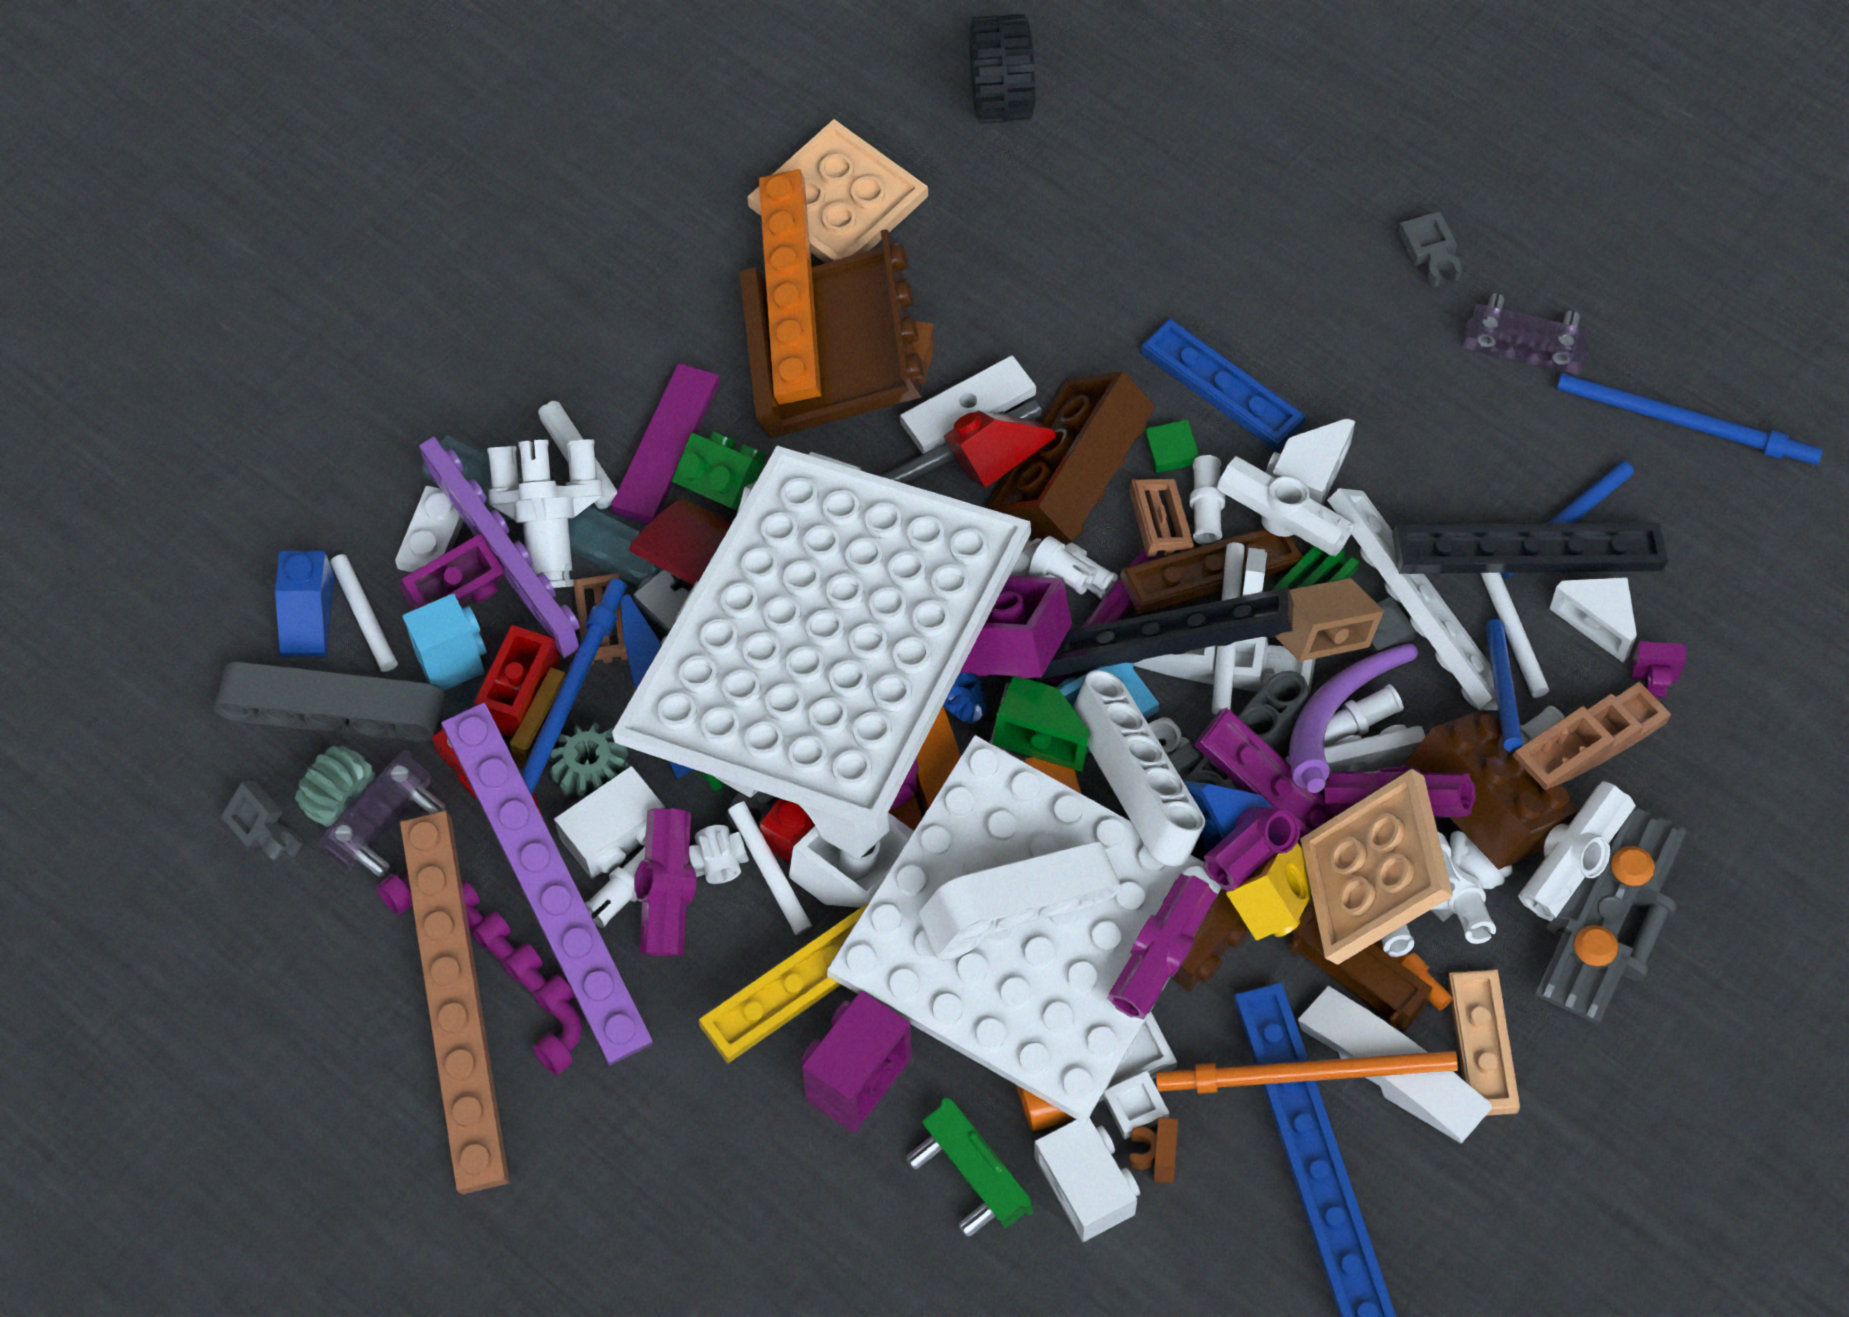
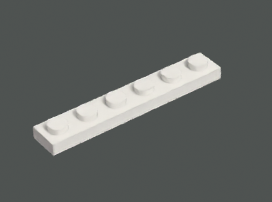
[1327,488,1498,710]

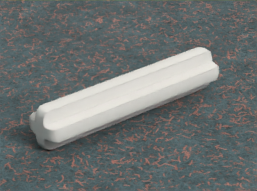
[538,401,617,510]

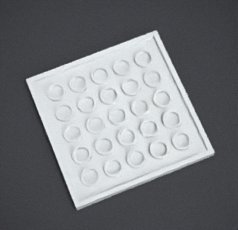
[827,735,1222,1124]

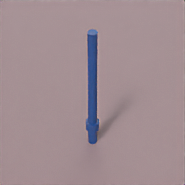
[1557,373,1823,466]
[521,578,627,796]

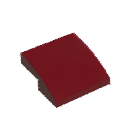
[629,498,732,586]

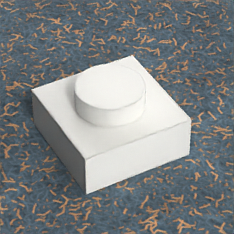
[1103,1071,1169,1140]

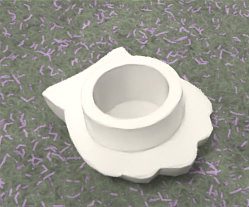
[1449,831,1513,889]

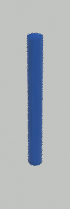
[1500,460,1634,579]
[1485,619,1523,752]

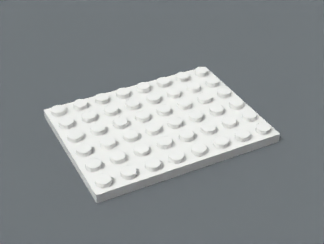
[612,446,1031,831]

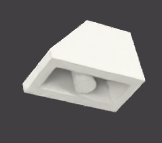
[1266,418,1355,505]

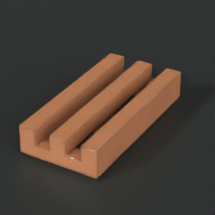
[1129,479,1194,557]
[573,573,628,665]

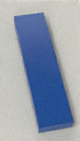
[1141,318,1306,452]

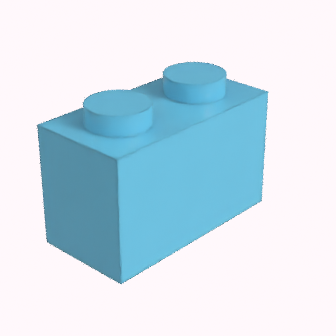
[402,593,487,691]

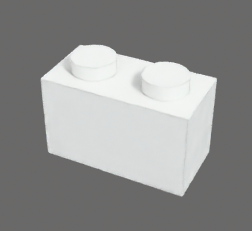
[554,766,665,879]
[1034,1117,1140,1242]

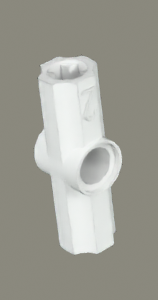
[1217,456,1354,557]
[1518,781,1636,921]

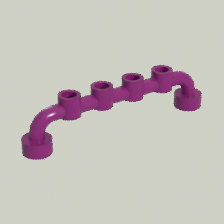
[376,874,582,1076]

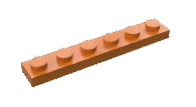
[759,169,821,405]

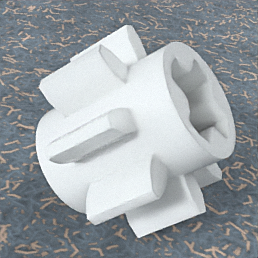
[689,825,749,884]

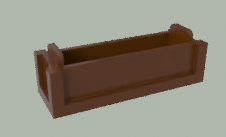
[1288,903,1433,1034]

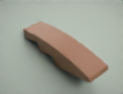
[1513,682,1671,790]

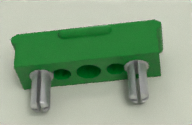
[906,1098,1034,1237]

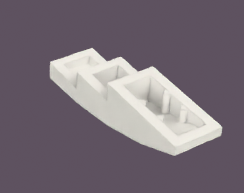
[1128,618,1316,693]
[1298,986,1492,1143]

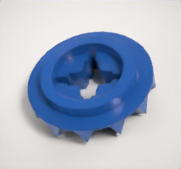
[943,673,988,724]

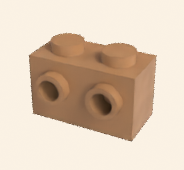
[1275,578,1384,662]

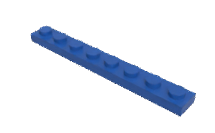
[1234,982,1396,1317]

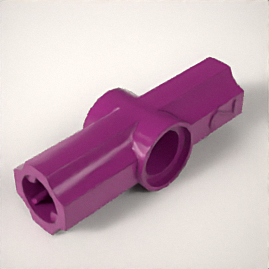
[1325,767,1476,817]
[634,808,697,957]
[1107,874,1217,1020]

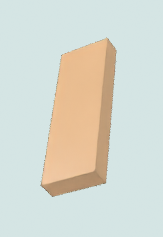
[1447,969,1520,1116]

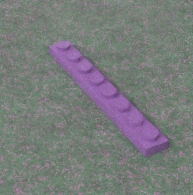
[441,702,653,1066]

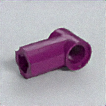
[1203,807,1300,891]

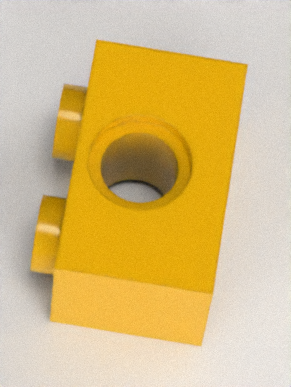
[1226,842,1312,941]

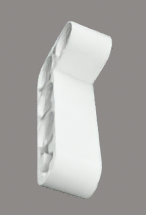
[918,842,1122,961]

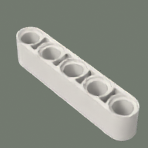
[1073,670,1205,866]

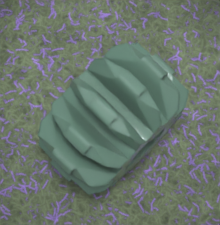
[550,722,629,801]
[295,745,375,827]

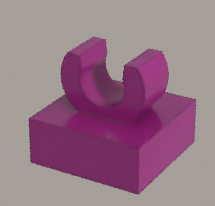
[1630,641,1686,698]

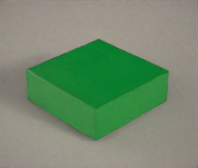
[1144,420,1199,473]

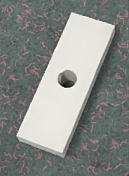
[900,355,1036,454]
[1285,725,1425,784]

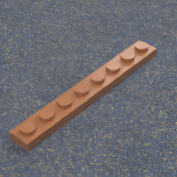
[400,811,510,1195]

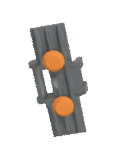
[1535,807,1687,1025]

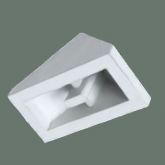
[1549,578,1637,662]

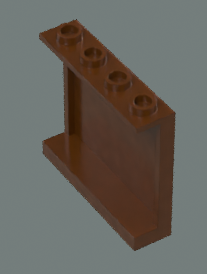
[739,229,925,439]

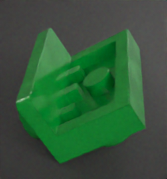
[671,431,767,511]

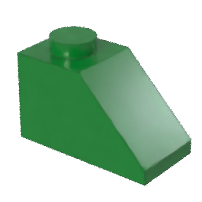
[992,676,1091,772]

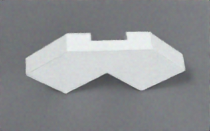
[1242,548,1267,596]

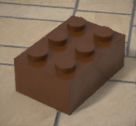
[1403,709,1580,870]

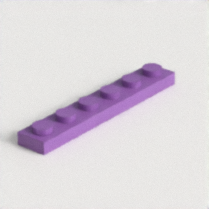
[419,437,580,658]

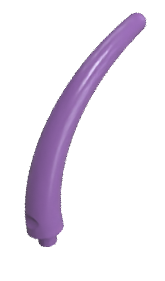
[1289,643,1418,793]

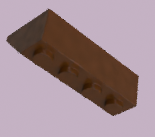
[985,371,1156,543]

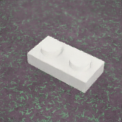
[395,485,464,573]

